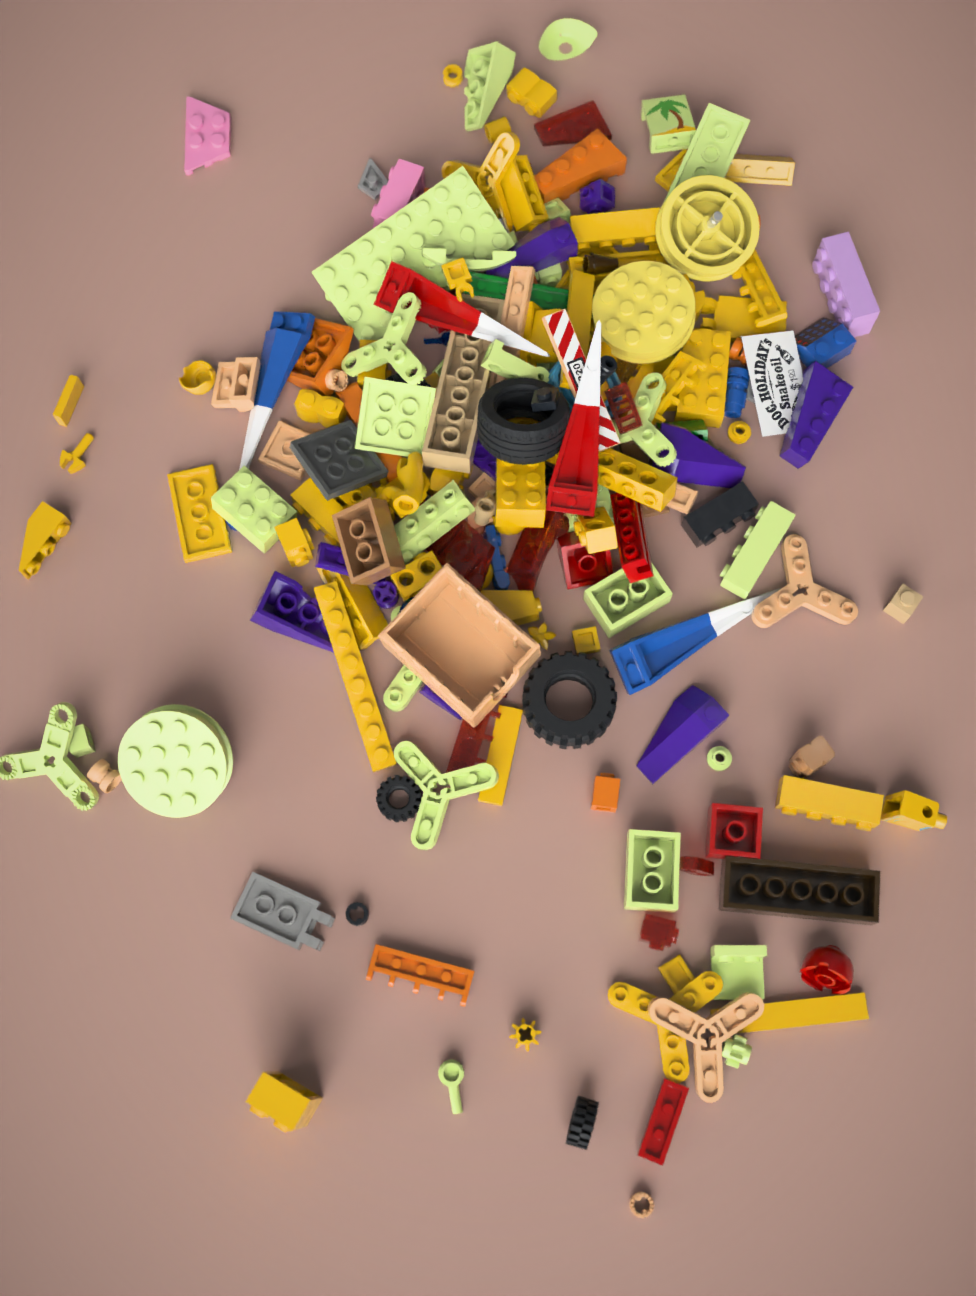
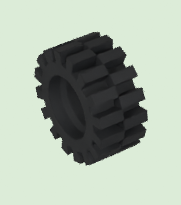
[376,775,422,823]
[565,1096,599,1150]

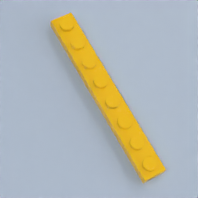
[313,581,397,773]

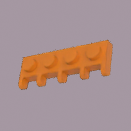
[366,944,475,1007]

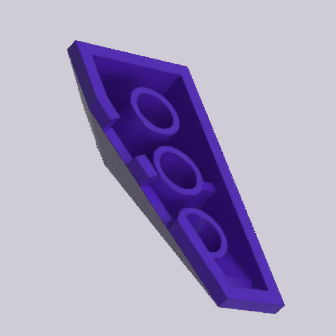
[648,422,746,488]

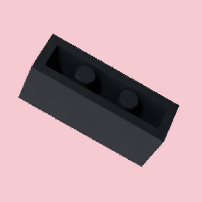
[681,481,759,548]

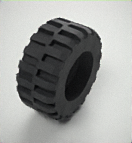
[522,651,617,749]

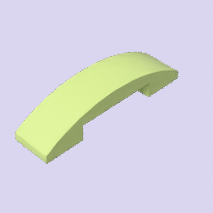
[422,248,516,272]

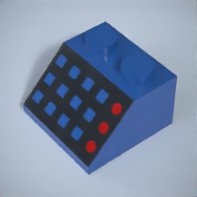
[795,317,856,368]

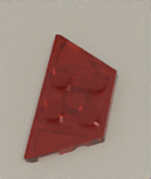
[426,519,495,592]

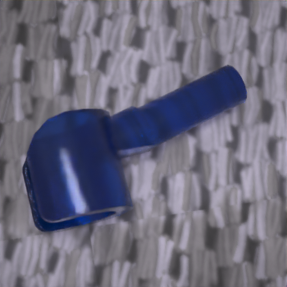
[424,332,450,347]

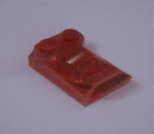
[505,511,570,593]

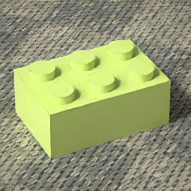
[211,466,297,554]
[583,562,673,638]
[624,829,681,913]

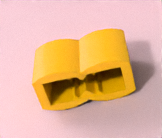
[506,67,557,118]
[294,389,346,428]

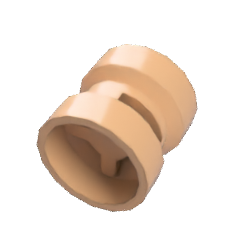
[87,759,122,794]

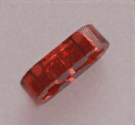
[679,856,715,876]

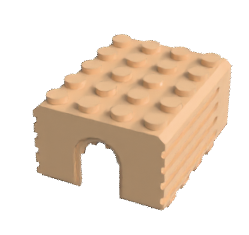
[378,563,541,728]

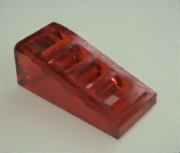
[604,382,643,435]

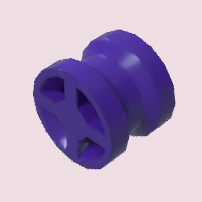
[373,581,399,609]

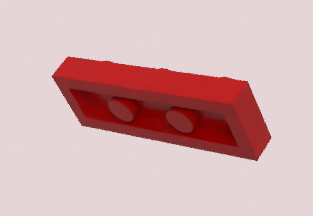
[637,1078,689,1166]

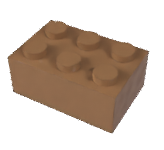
[332,497,406,585]

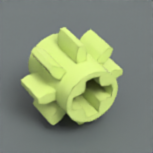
[722,1034,752,1069]

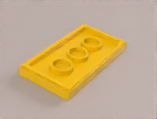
[167,464,232,563]

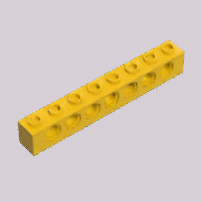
[506,417,678,512]

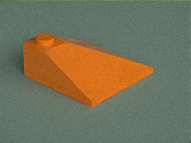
[287,318,354,396]

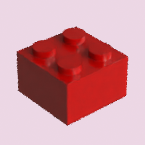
[705,803,763,859]

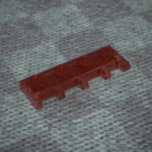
[446,693,508,773]

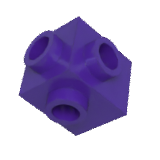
[580,179,615,214]

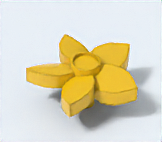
[528,622,556,650]

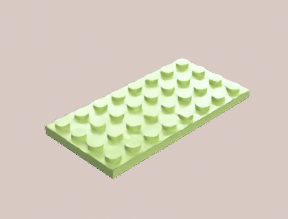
[312,166,515,342]

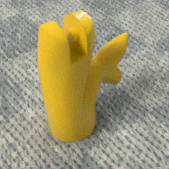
[375,451,424,514]

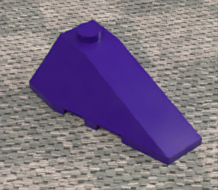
[485,217,578,279]
[250,571,334,652]
[636,685,729,785]

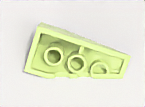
[464,41,516,131]

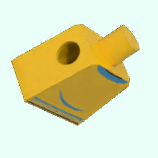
[880,790,947,831]

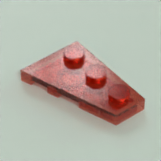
[534,100,612,146]

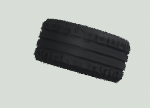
[477,378,570,465]

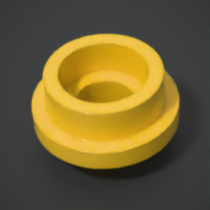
[727,421,751,444]

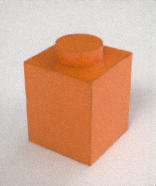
[591,773,620,813]

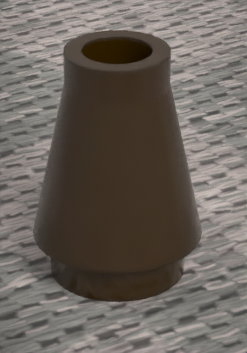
[583,252,619,275]

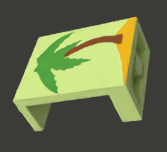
[641,94,696,154]

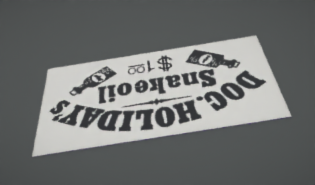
[741,331,803,437]

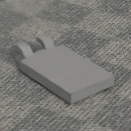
[230,872,335,951]

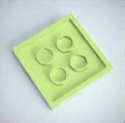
[354,377,436,457]

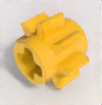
[509,1018,542,1051]

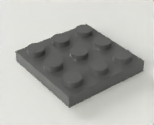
[289,420,389,501]

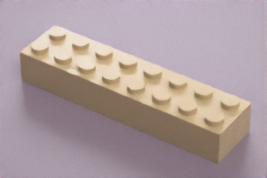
[422,294,505,473]

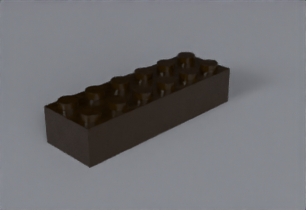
[719,856,880,925]

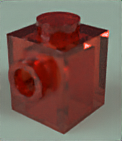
[638,914,679,951]

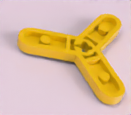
[441,132,520,232]
[608,971,723,1083]

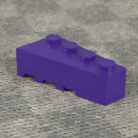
[779,361,853,469]

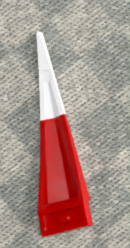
[373,261,550,357]
[546,320,601,517]

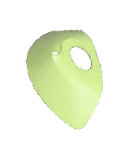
[539,18,598,61]

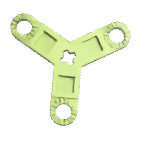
[341,292,427,386]
[612,373,677,467]
[0,702,99,811]

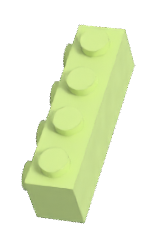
[394,480,475,565]
[720,501,796,600]

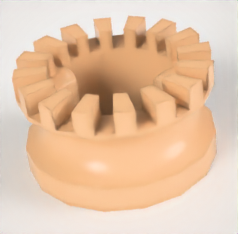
[325,369,348,392]
[629,1192,654,1218]

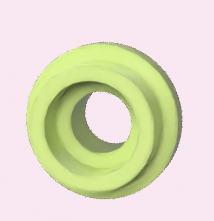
[707,746,732,771]

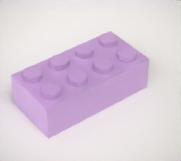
[812,231,880,337]

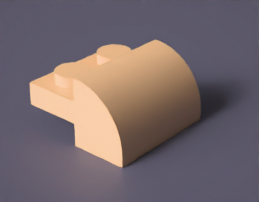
[211,357,261,412]

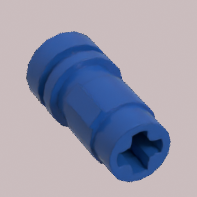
[724,367,749,418]

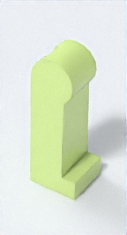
[481,339,550,382]

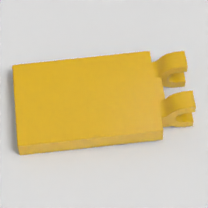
[700,295,787,342]

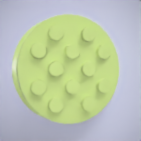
[118,704,233,818]

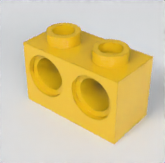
[573,506,618,554]
[390,551,442,605]

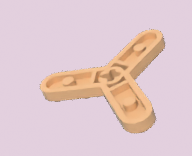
[751,534,858,628]
[647,992,764,1103]

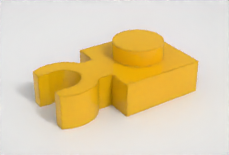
[441,257,474,302]

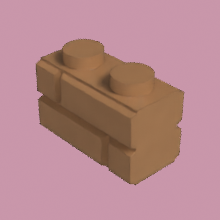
[789,735,835,779]

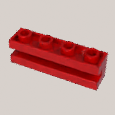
[610,493,654,583]

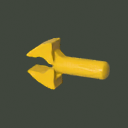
[60,433,94,474]

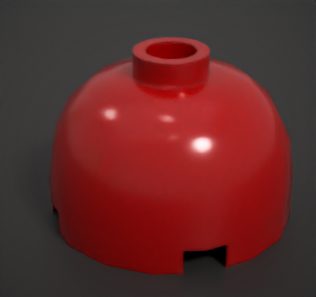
[800,945,854,994]

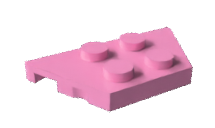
[185,97,231,175]

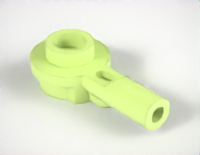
[438,1059,464,1114]

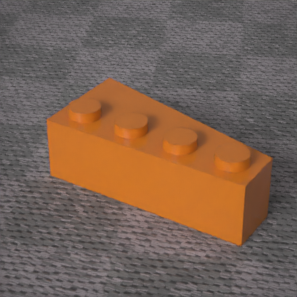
[534,129,627,204]

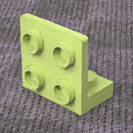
[710,945,767,1000]

